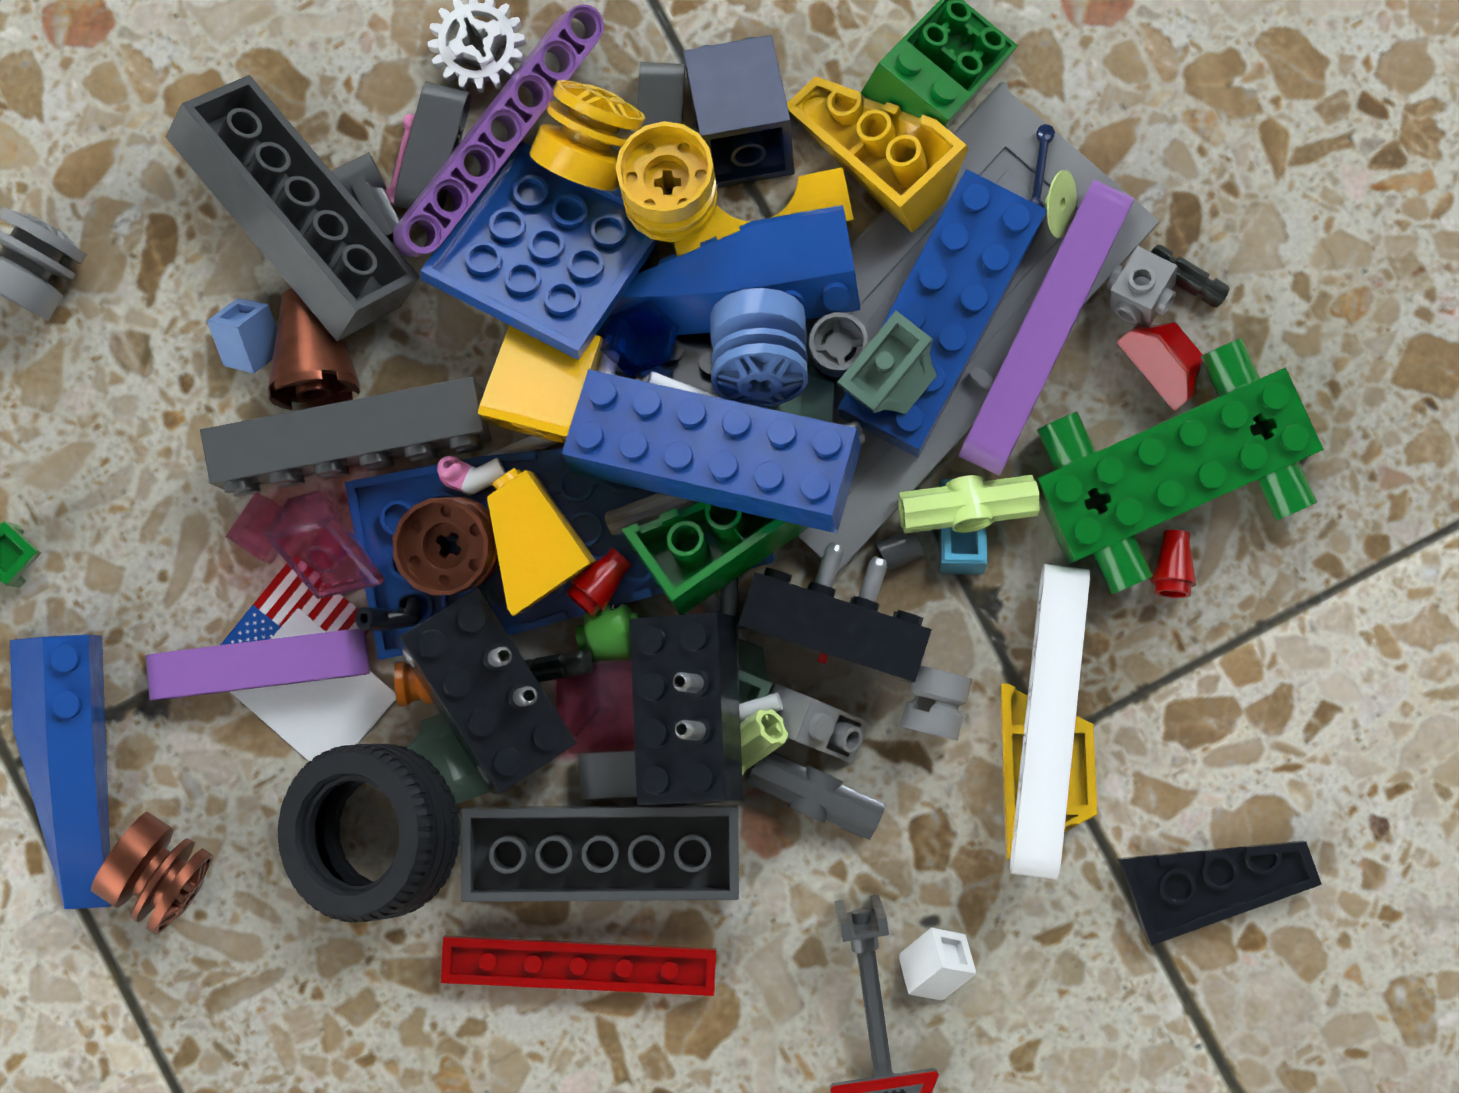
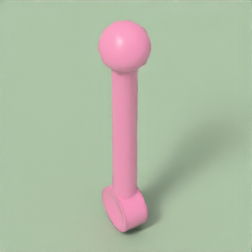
[385,114,415,205]

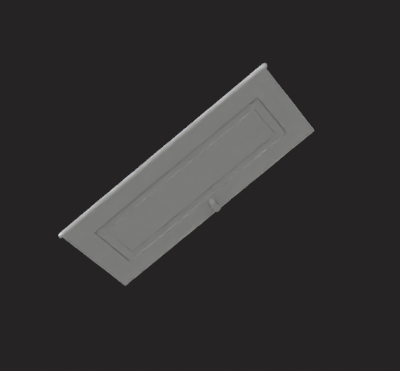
[763,82,1160,574]

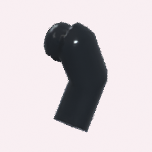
[355,595,424,631]

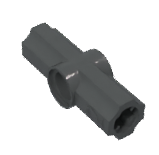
[746,752,886,840]

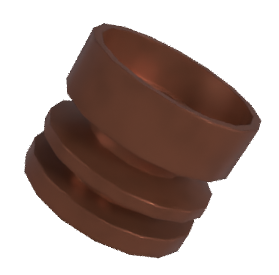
[393,497,499,595]
[91,811,214,935]

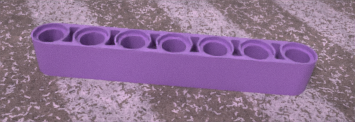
[393,4,604,258]
[958,179,1135,476]

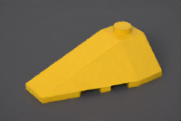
[787,76,968,233]

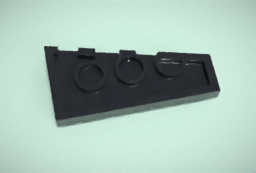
[1117,841,1322,946]

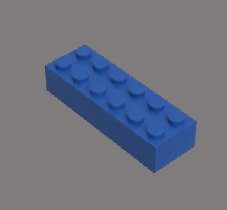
[838,169,1047,458]
[562,369,861,534]

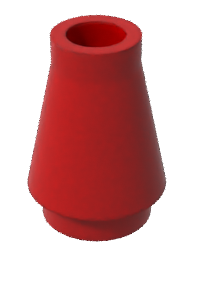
[1151,530,1196,598]
[566,548,632,617]

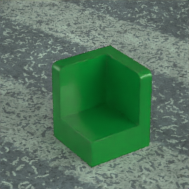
[0,521,42,588]

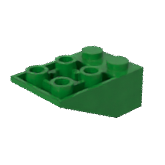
[860,0,1018,129]

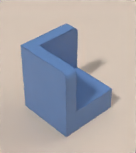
[207,298,277,373]

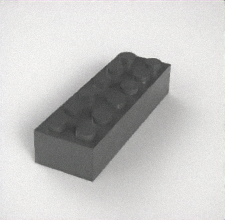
[166,75,420,341]
[200,376,491,497]
[461,804,739,902]

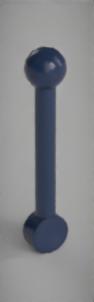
[1029,124,1055,208]

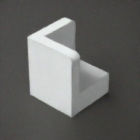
[899,927,977,1000]

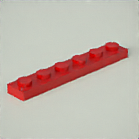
[440,935,716,996]

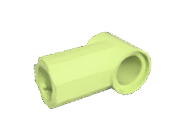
[740,709,788,777]

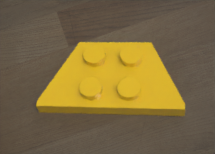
[1000,684,1098,860]

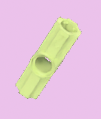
[898,475,1040,534]

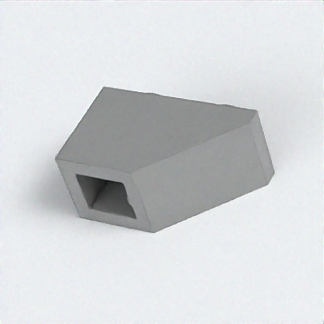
[771,683,869,763]

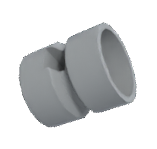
[809,312,868,382]
[900,666,973,741]

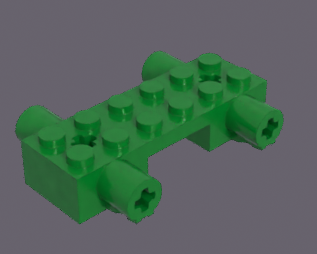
[1035,338,1324,594]

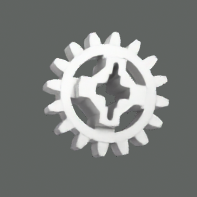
[428,0,526,93]

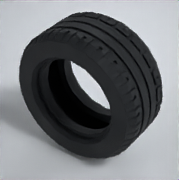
[278,744,460,923]

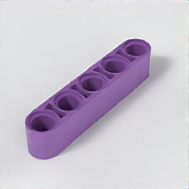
[145,629,370,701]

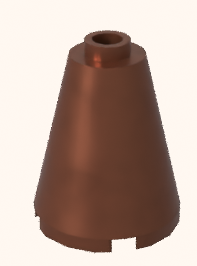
[268,287,360,410]

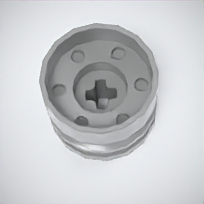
[0,206,87,321]

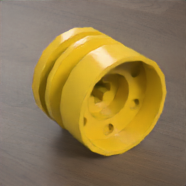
[529,80,646,191]
[616,121,718,242]

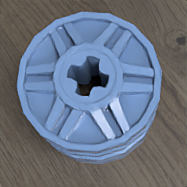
[710,288,808,407]

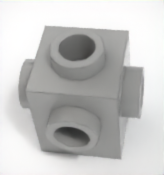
[1107,246,1177,327]

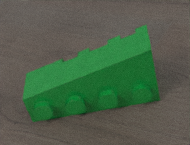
[622,502,810,615]

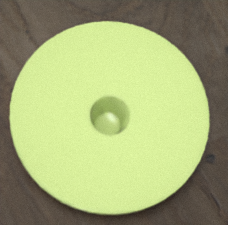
[1045,170,1077,239]

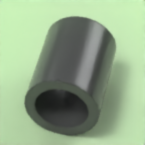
[875,531,925,572]

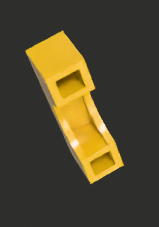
[673,167,854,257]

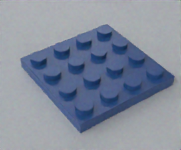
[420,141,659,360]

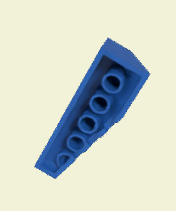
[596,205,861,336]
[10,634,112,909]

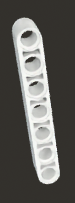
[1010,564,1090,880]

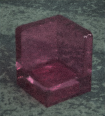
[225,492,300,564]

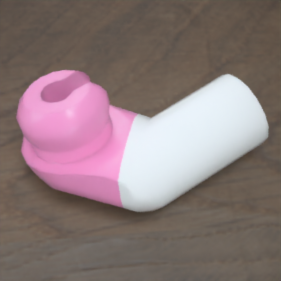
[437,455,506,495]

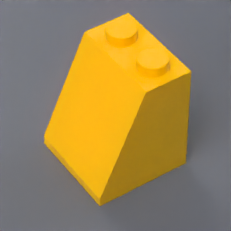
[478,325,605,444]
[487,468,597,616]

